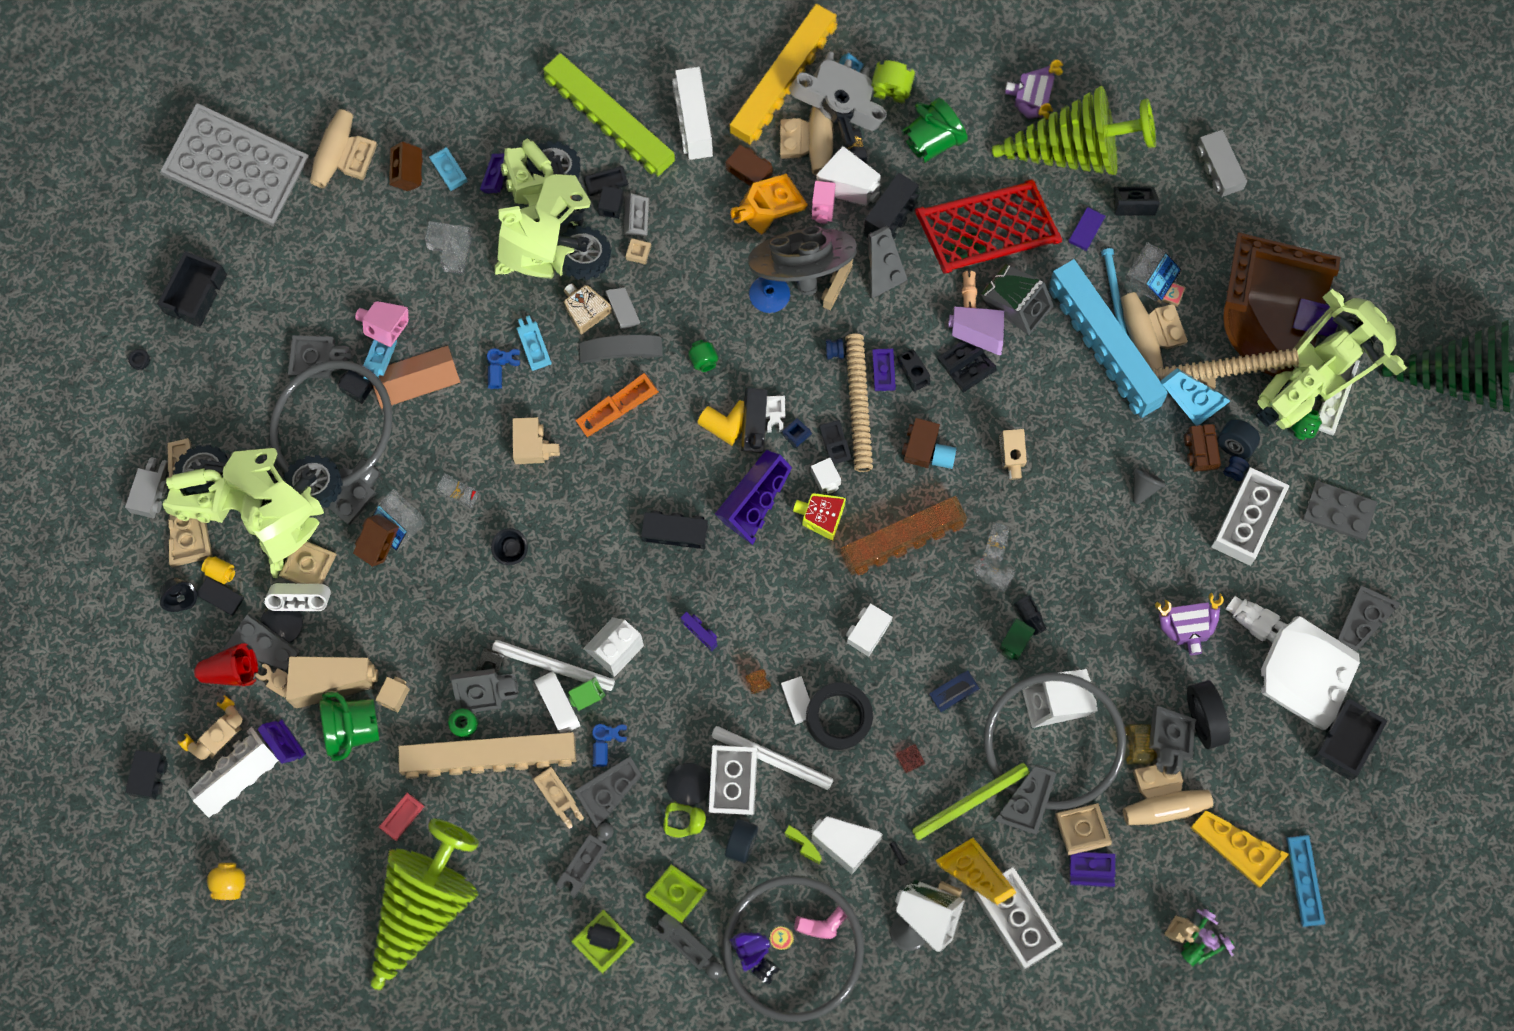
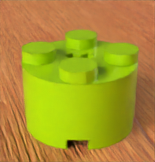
[871,61,915,103]

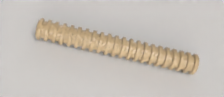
[845,333,873,472]
[1152,348,1299,381]

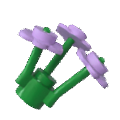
[1181,909,1234,966]

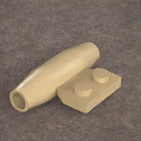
[780,106,833,176]
[310,109,377,188]
[1121,292,1188,370]
[1123,765,1213,825]

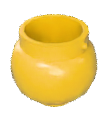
[207,863,246,900]

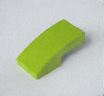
[785,825,822,865]

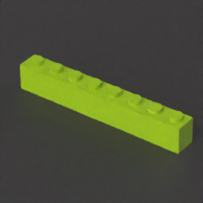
[543,53,675,176]

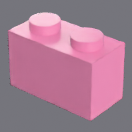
[812,181,836,224]

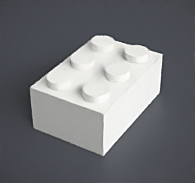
[709,745,758,815]

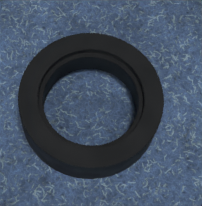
[1187,680,1230,749]
[806,682,873,750]

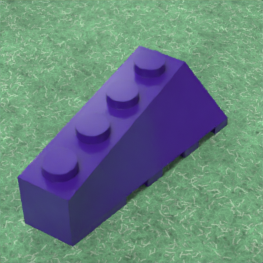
[715,450,792,545]

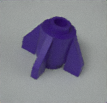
[730,932,770,972]

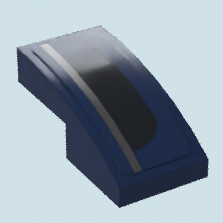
[930,671,980,712]

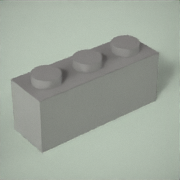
[1196,130,1247,197]

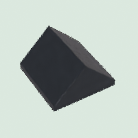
[1113,186,1160,216]

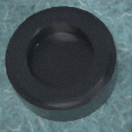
[128,349,150,370]

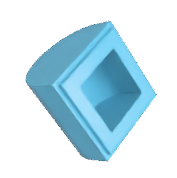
[932,444,957,469]

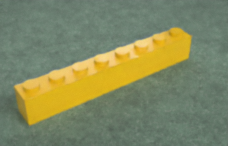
[730,4,837,144]

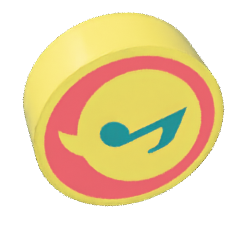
[770,927,794,950]

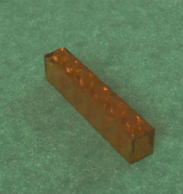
[840,496,967,575]

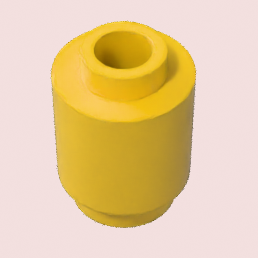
[201,556,235,584]

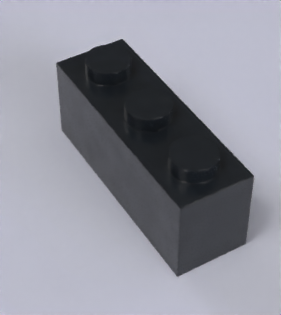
[641,510,709,549]

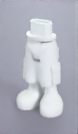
[1226,596,1288,643]

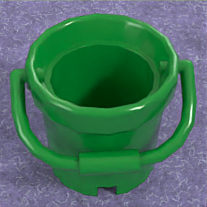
[902,97,968,164]
[319,692,380,761]

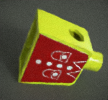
[793,493,846,540]

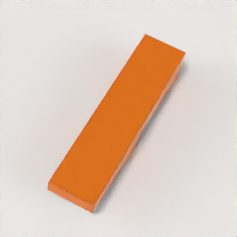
[576,373,659,437]

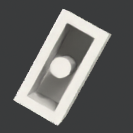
[846,604,892,657]

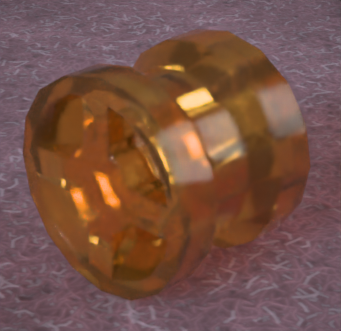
[745,669,771,694]

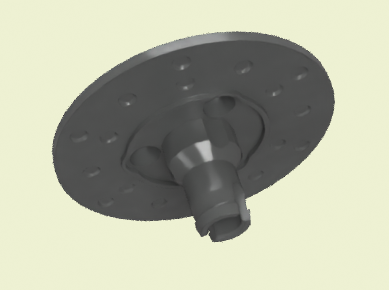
[748,226,857,295]

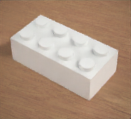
[673,67,713,160]
[1212,467,1290,566]
[974,867,1063,971]

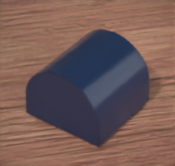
[782,418,812,448]

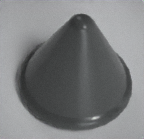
[1133,468,1166,505]
[890,916,926,951]

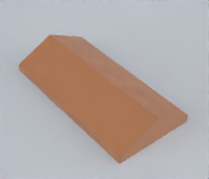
[373,346,460,409]

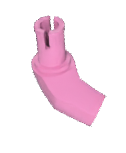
[794,906,847,939]

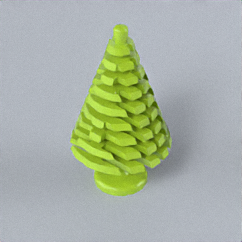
[992,86,1156,175]
[370,819,479,990]

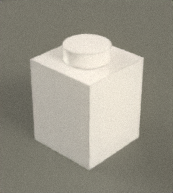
[811,458,841,494]

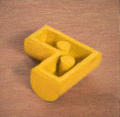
[698,400,744,446]

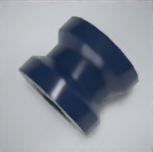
[825,338,844,360]
[1223,456,1250,482]

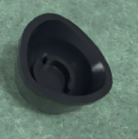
[491,528,528,565]
[160,577,197,612]

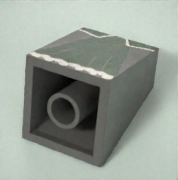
[981,264,1054,335]

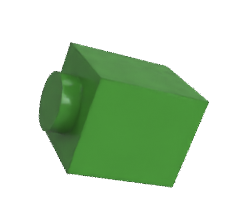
[569,676,606,711]

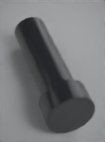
[889,841,908,866]

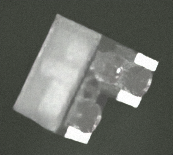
[425,221,472,274]

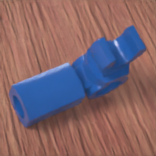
[487,348,520,389]
[592,724,627,767]

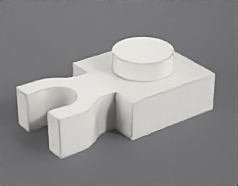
[766,396,785,433]

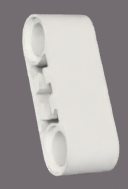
[265,583,331,611]
[534,671,581,733]

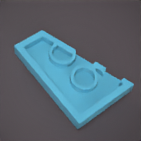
[1160,368,1230,426]

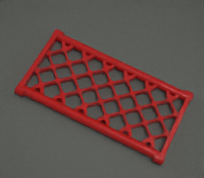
[915,179,1062,274]

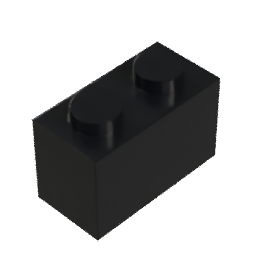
[125,750,168,800]

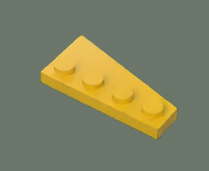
[1191,811,1289,888]
[936,838,1016,905]

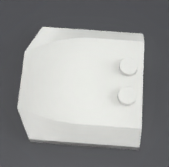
[1261,616,1360,730]

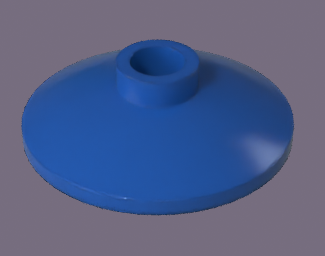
[749,277,790,313]

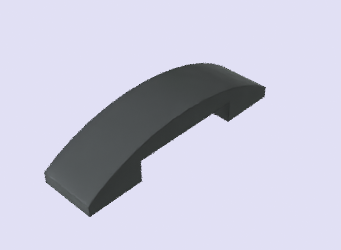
[579,335,663,363]

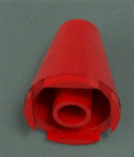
[194,643,258,687]

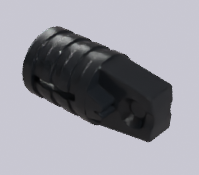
[1014,595,1047,636]

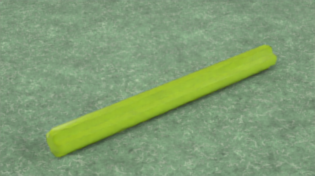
[912,763,1029,840]

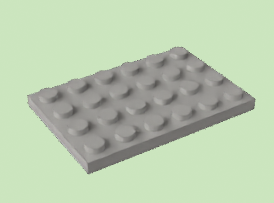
[160,103,309,227]

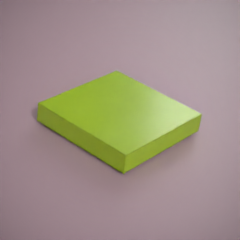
[646,864,707,923]
[571,910,634,974]

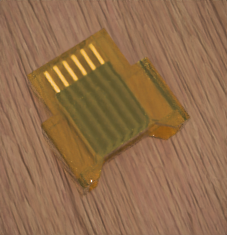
[1125,724,1157,764]

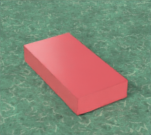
[379,793,424,841]

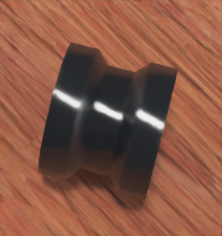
[751,957,780,984]

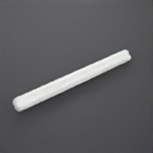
[492,640,615,691]
[712,726,833,790]

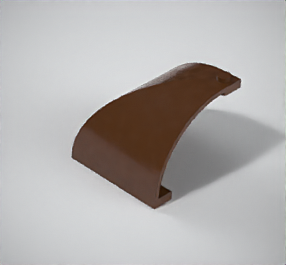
[1224,232,1341,377]

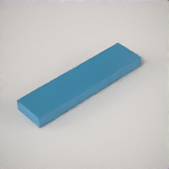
[1286,835,1325,927]

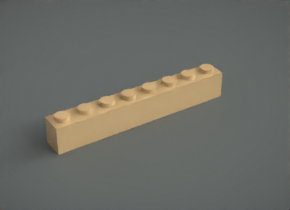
[399,732,577,779]

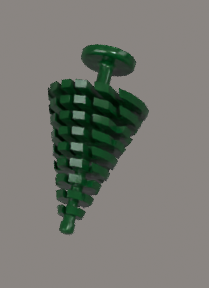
[1381,320,1514,413]

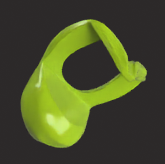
[664,802,706,838]

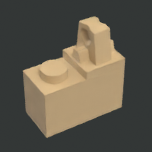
[513,417,560,464]

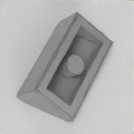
[623,193,649,235]
[605,288,640,331]

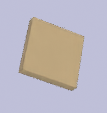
[279,541,337,584]
[1055,803,1112,855]

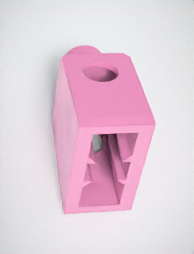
[355,301,408,347]

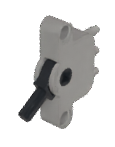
[789,51,886,146]

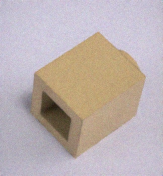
[376,677,410,713]

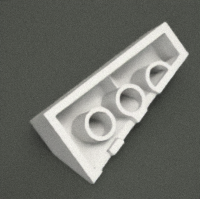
[188,726,279,818]

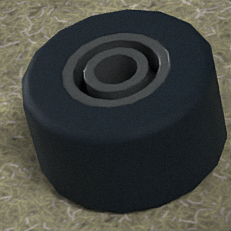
[1218,419,1260,459]
[725,819,758,863]

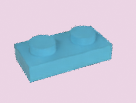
[429,147,468,192]

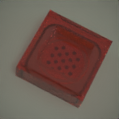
[896,744,925,774]

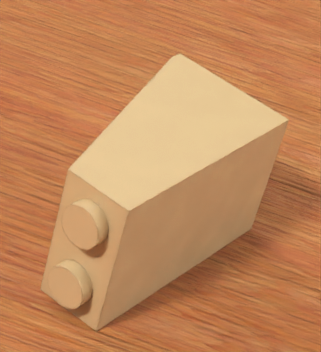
[286,657,378,708]

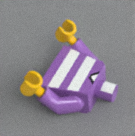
[1005,60,1063,120]
[1155,593,1223,655]

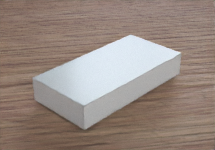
[781,676,810,724]

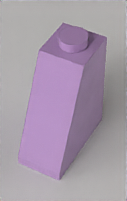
[948,307,1004,355]

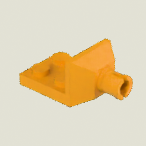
[731,174,808,234]

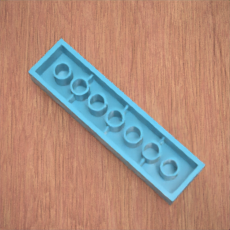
[1049,259,1168,418]

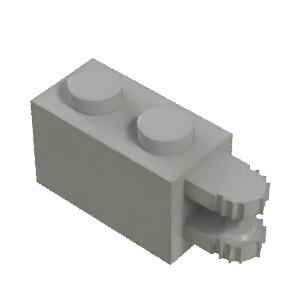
[125,457,168,518]

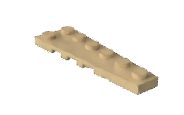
[168,438,213,567]

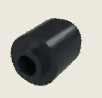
[586,923,621,951]

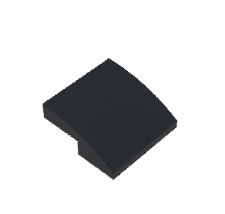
[937,341,997,393]

